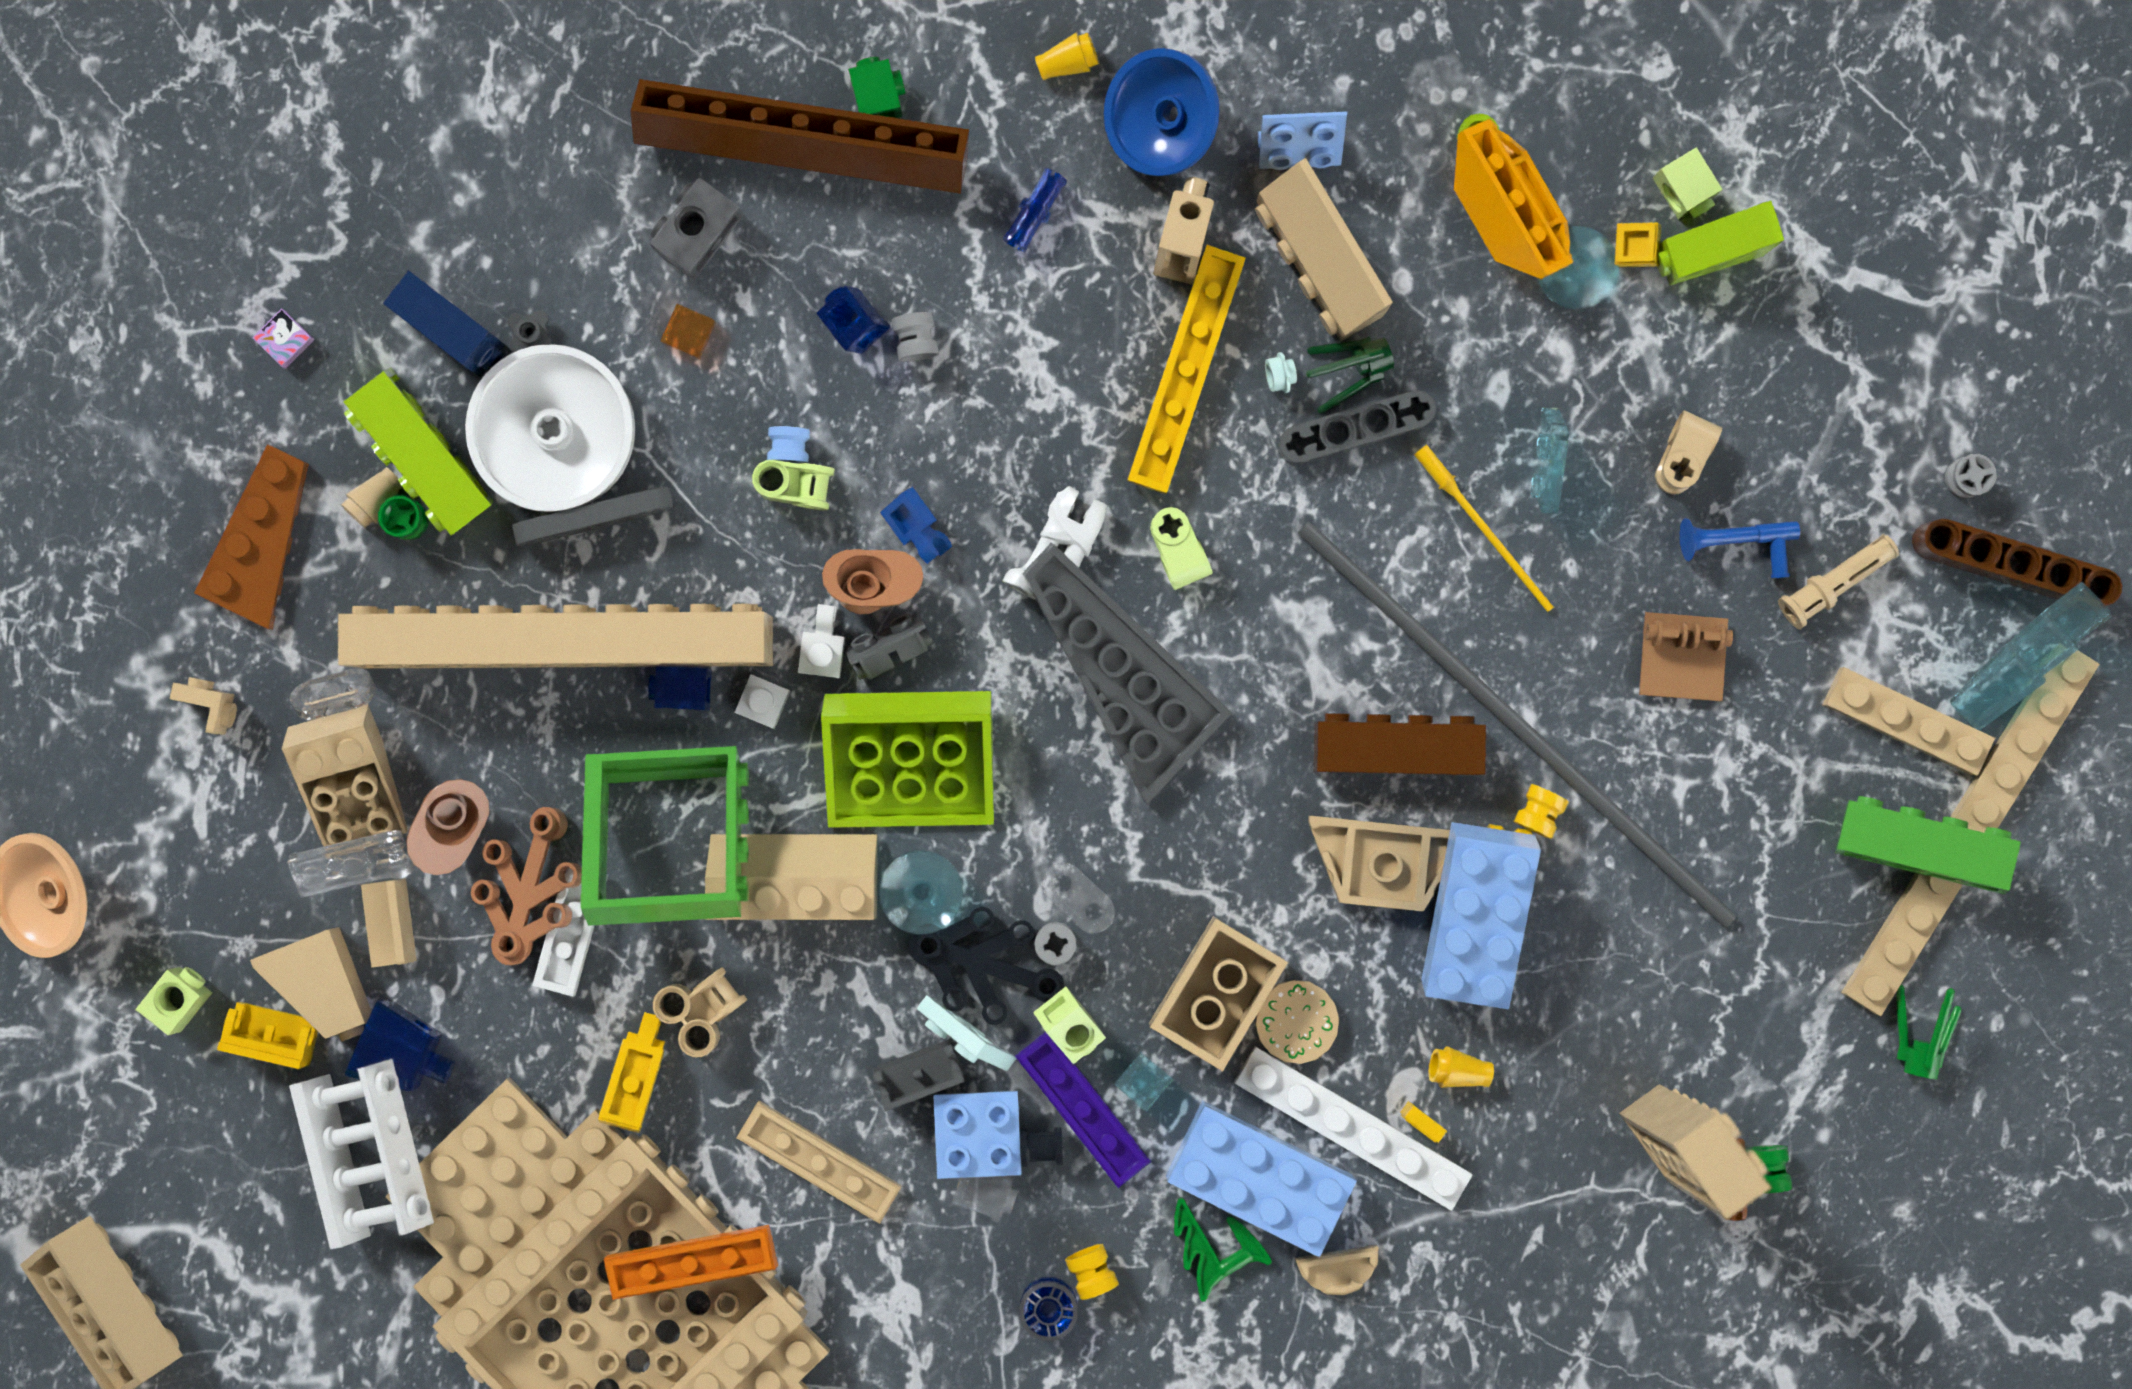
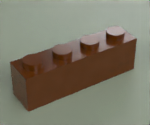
[1314,713,1486,775]

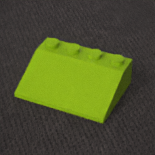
[821,691,994,828]

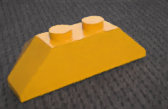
[1454,119,1573,279]

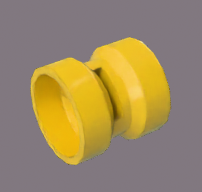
[1513,784,1569,839]
[1065,1244,1119,1300]

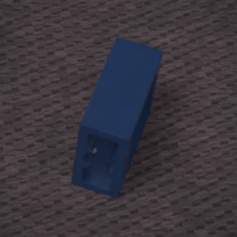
[382,270,505,377]

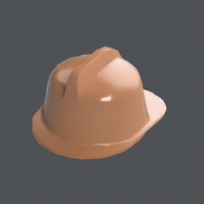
[822,549,924,614]
[406,779,489,875]

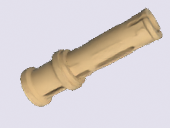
[1778,534,1900,630]

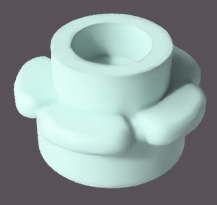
[1265,352,1297,393]

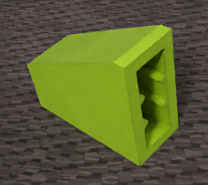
[1657,200,1784,286]

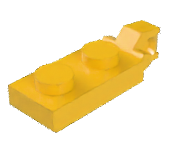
[598,1012,665,1133]

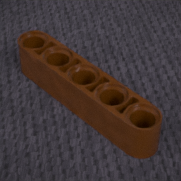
[1912,519,2123,609]

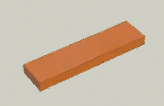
[604,1225,778,1300]

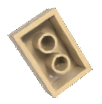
[1149,916,1288,1071]

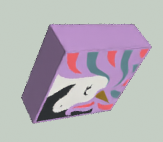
[253,308,315,369]

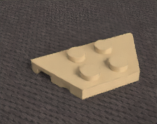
[1308,816,1450,911]

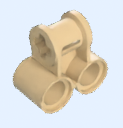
[653,967,747,1057]

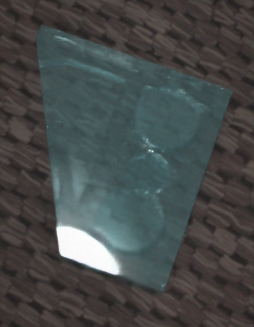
[1531,407,1569,514]

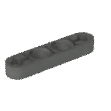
[1278,390,1436,465]
[512,487,674,547]

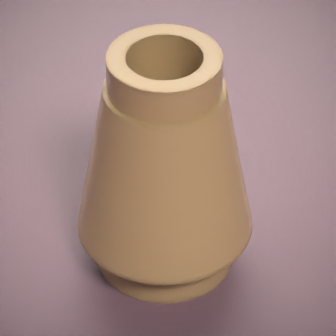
[341,467,402,528]

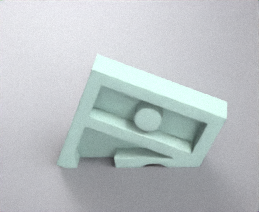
[917,995,1017,1071]

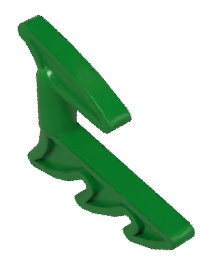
[1174,1197,1272,1302]

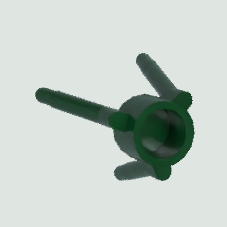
[1306,337,1394,414]

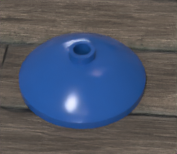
[1104,48,1220,176]

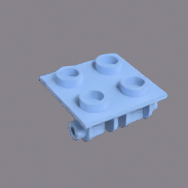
[1258,112,1347,170]
[933,1091,1021,1179]

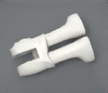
[1002,486,1107,599]

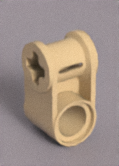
[1655,410,1722,495]

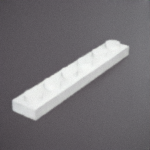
[1234,1046,1473,1211]

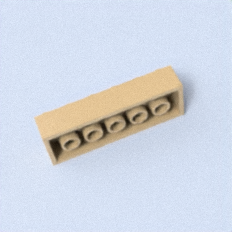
[1619,1084,1770,1220]

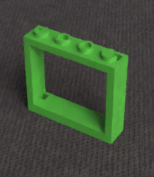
[581,746,749,926]

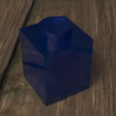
[648,666,712,711]

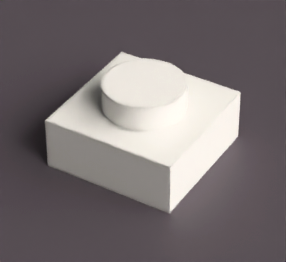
[735,674,790,729]

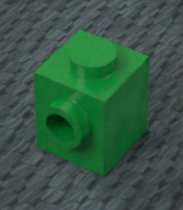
[848,57,906,118]

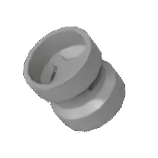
[892,312,939,362]

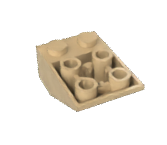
[282,704,408,856]

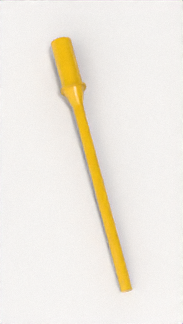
[1414,444,1554,612]

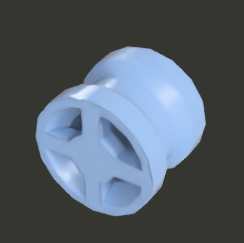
[767,426,810,464]

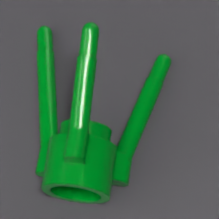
[1896,984,1962,1079]

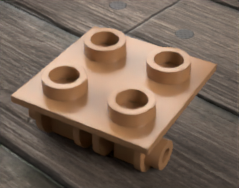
[1639,612,1733,701]

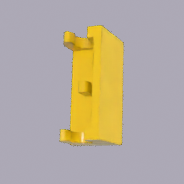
[217,1002,318,1069]

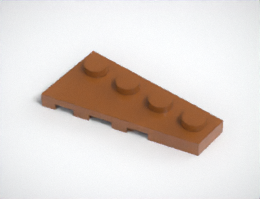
[194,444,309,630]

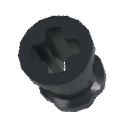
[1020,1127,1063,1167]

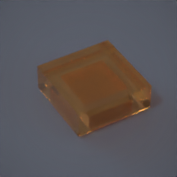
[660,304,716,360]

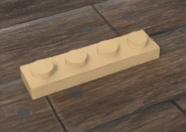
[1822,667,1995,776]

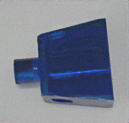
[344,998,455,1091]

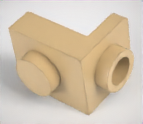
[170,677,237,735]

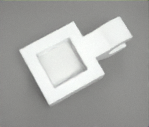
[798,604,845,678]

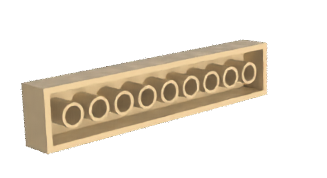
[338,604,773,669]

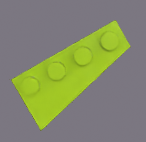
[343,367,493,536]

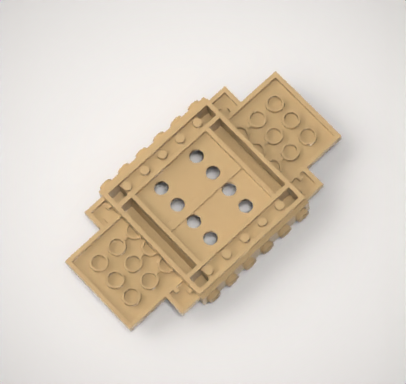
[385,1077,830,1389]

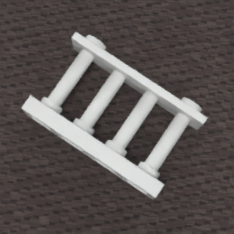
[289,1059,434,1249]

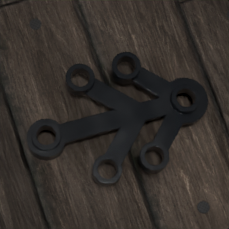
[908,906,1064,1025]

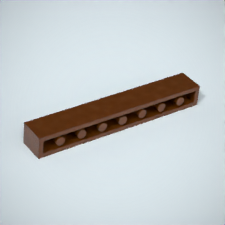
[630,79,969,194]

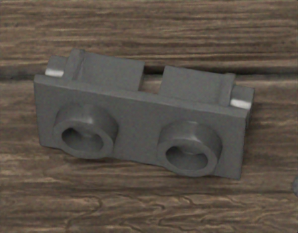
[845,612,934,680]

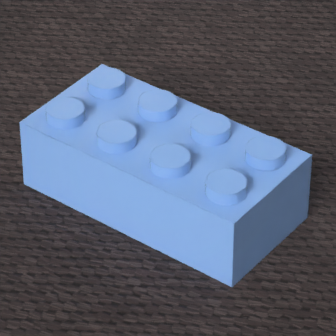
[1421,822,1541,1009]
[1166,1100,1357,1257]

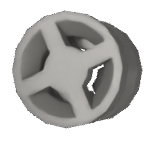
[1945,454,1997,498]
[1035,922,1076,965]

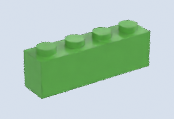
[1835,796,2021,895]

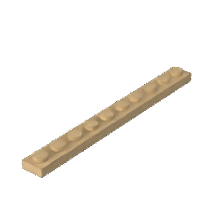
[1841,642,2100,1016]

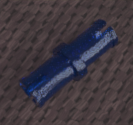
[1003,168,1067,253]

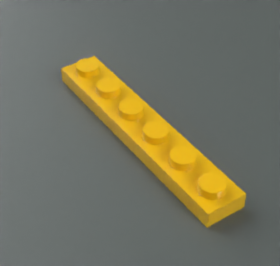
[1127,245,1246,494]

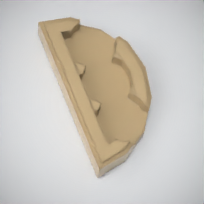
[1295,1244,1378,1295]

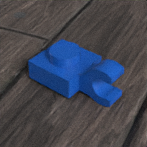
[880,487,952,564]

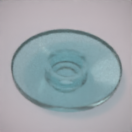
[1538,226,1619,309]
[879,850,963,934]

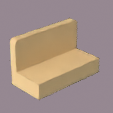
[361,879,417,967]

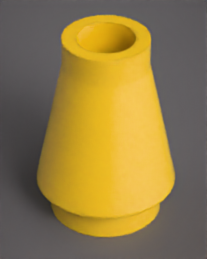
[1035,32,1099,80]
[1428,1046,1494,1088]

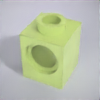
[1652,147,1723,219]
[136,967,212,1035]
[1033,987,1106,1064]

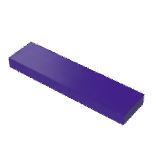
[1015,1031,1151,1188]

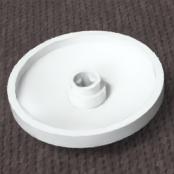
[465,344,635,513]

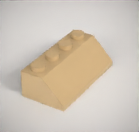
[1255,158,1393,342]
[705,834,877,920]
[20,1216,183,1389]

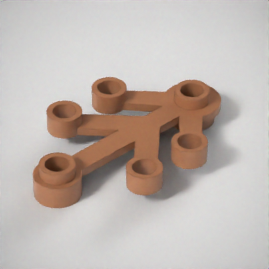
[471,807,582,965]

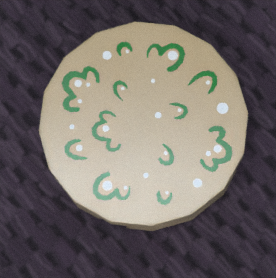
[1255,980,1339,1064]

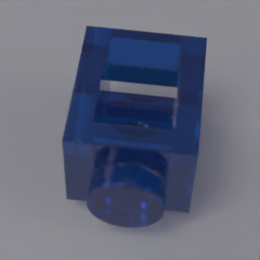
[816,285,891,354]

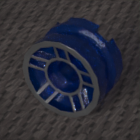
[1020,1277,1078,1341]

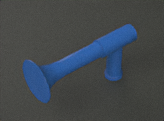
[1679,518,1800,578]

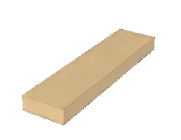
[737,1100,902,1224]

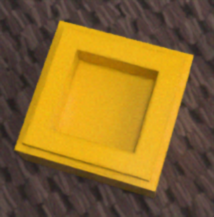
[1615,222,1661,267]
[1400,1101,1447,1143]

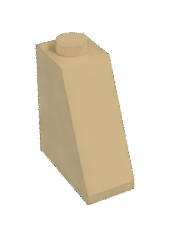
[250,927,375,1042]

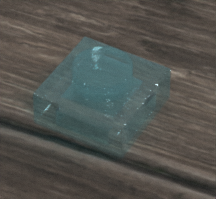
[1114,1052,1173,1112]

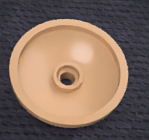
[0,833,88,958]

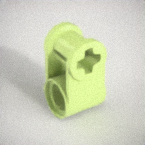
[752,460,835,511]
[1150,507,1213,590]

